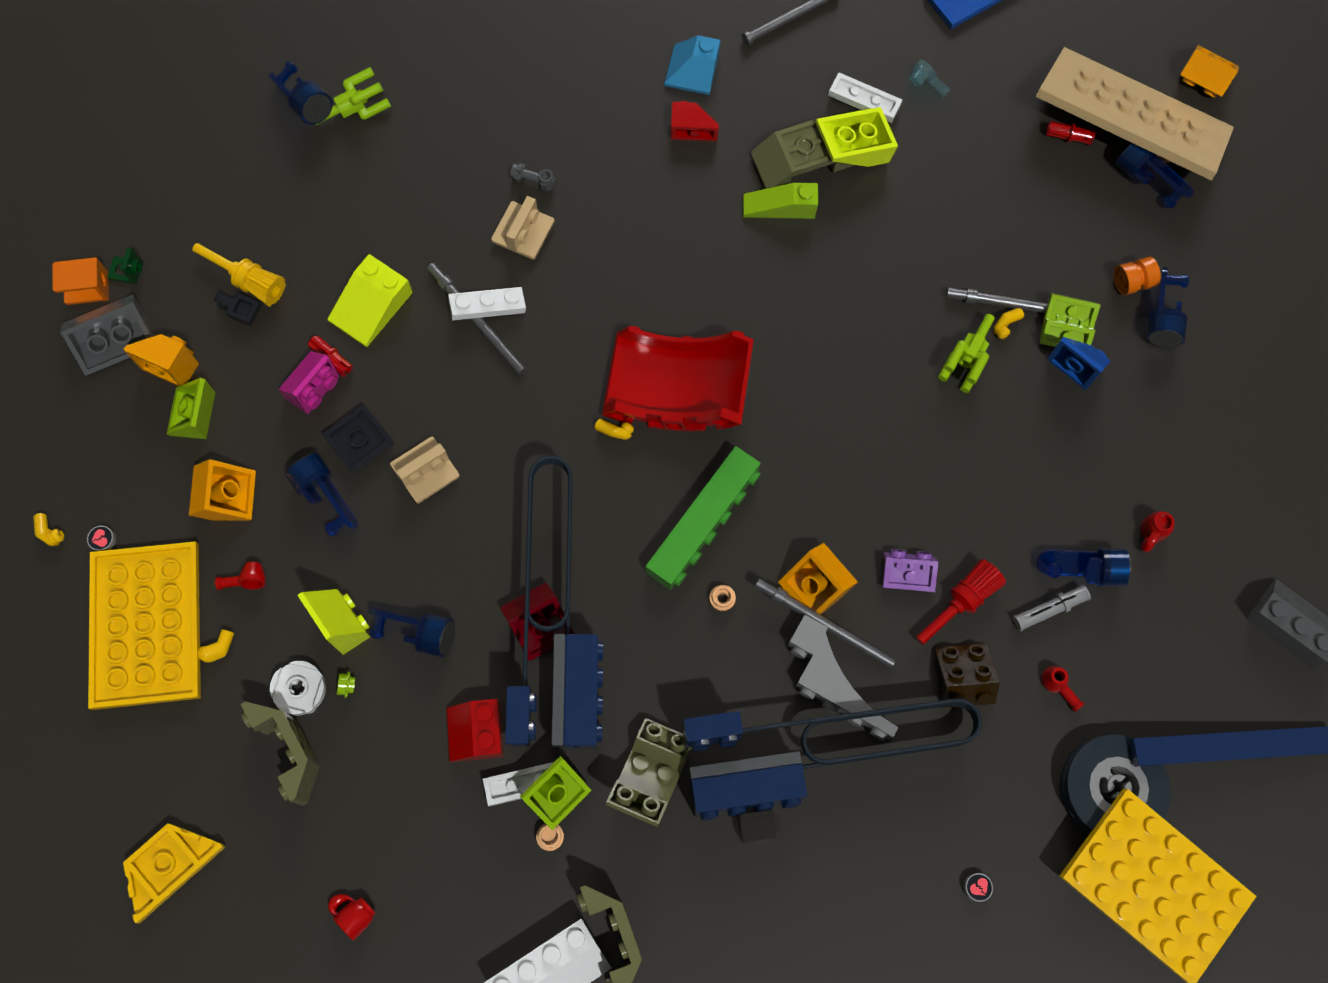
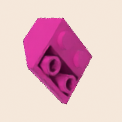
[278,351,339,414]

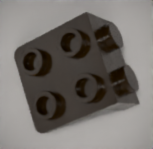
[935,643,1000,708]

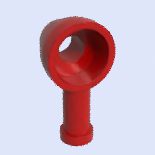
[215,562,266,590]
[1041,666,1085,712]

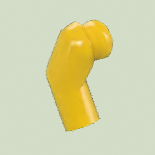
[993,308,1024,339]
[595,419,634,440]
[33,513,64,546]
[198,629,234,663]

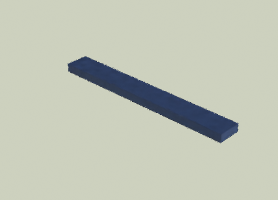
[1129,726,1328,767]

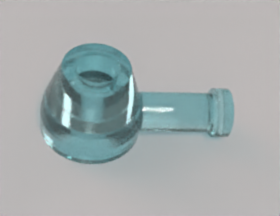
[909,59,951,98]

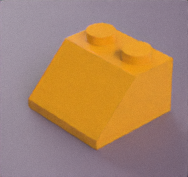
[1180,45,1239,97]
[123,334,199,386]
[189,459,256,521]
[778,543,858,614]

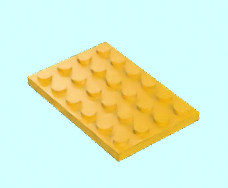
[88,541,201,710]
[1059,788,1257,983]

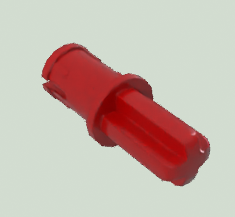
[1046,121,1095,145]
[308,336,353,377]

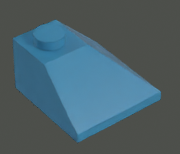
[664,35,721,95]

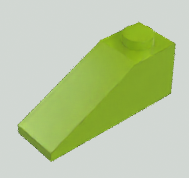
[743,183,818,219]

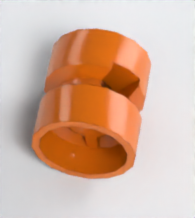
[1113,256,1161,296]

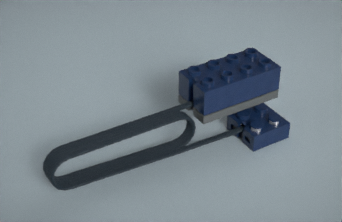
[505,455,603,748]
[682,699,982,821]

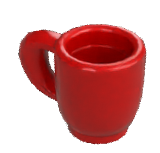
[1140,511,1175,553]
[328,894,376,941]

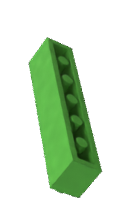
[645,446,761,590]

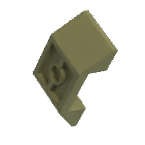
[750,118,855,189]
[240,701,320,806]
[605,718,692,827]
[577,885,642,983]

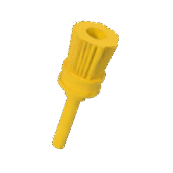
[192,243,286,307]

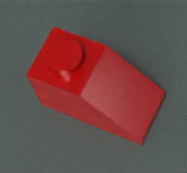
[671,101,719,141]

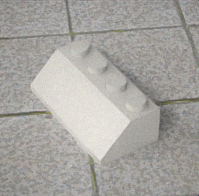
[484,919,612,983]

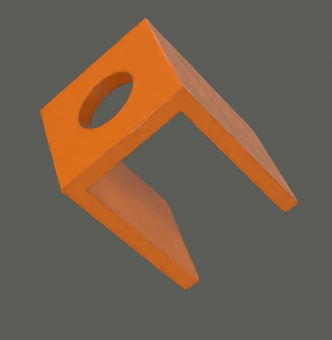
[52,257,109,305]

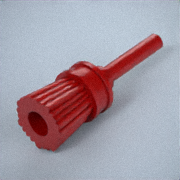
[916,559,1006,645]

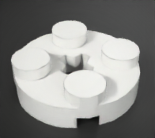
[270,661,326,716]

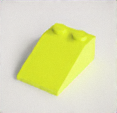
[815,107,898,167]
[327,254,413,348]
[298,589,370,655]

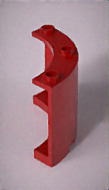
[602,326,754,431]

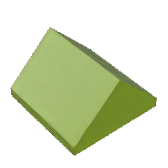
[166,378,216,439]
[520,756,592,830]

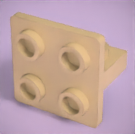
[491,196,555,260]
[390,437,460,504]

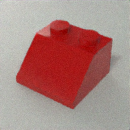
[447,699,504,762]

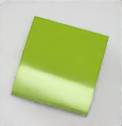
[1040,293,1101,347]

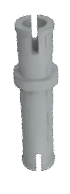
[1013,585,1091,632]

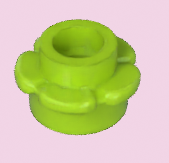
[336,671,355,698]

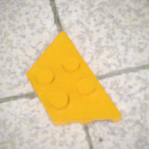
[123,823,225,924]

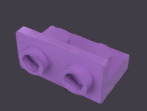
[882,549,938,592]

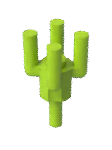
[315,67,392,125]
[938,314,995,393]

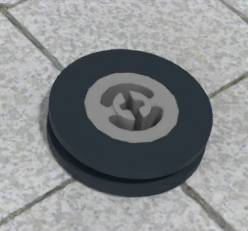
[1060,735,1171,834]

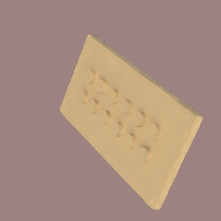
[1036,47,1234,181]

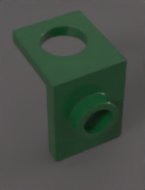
[107,247,143,284]

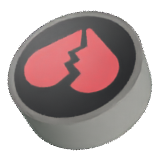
[87,526,116,551]
[963,873,993,902]

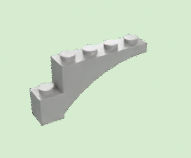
[787,615,898,741]

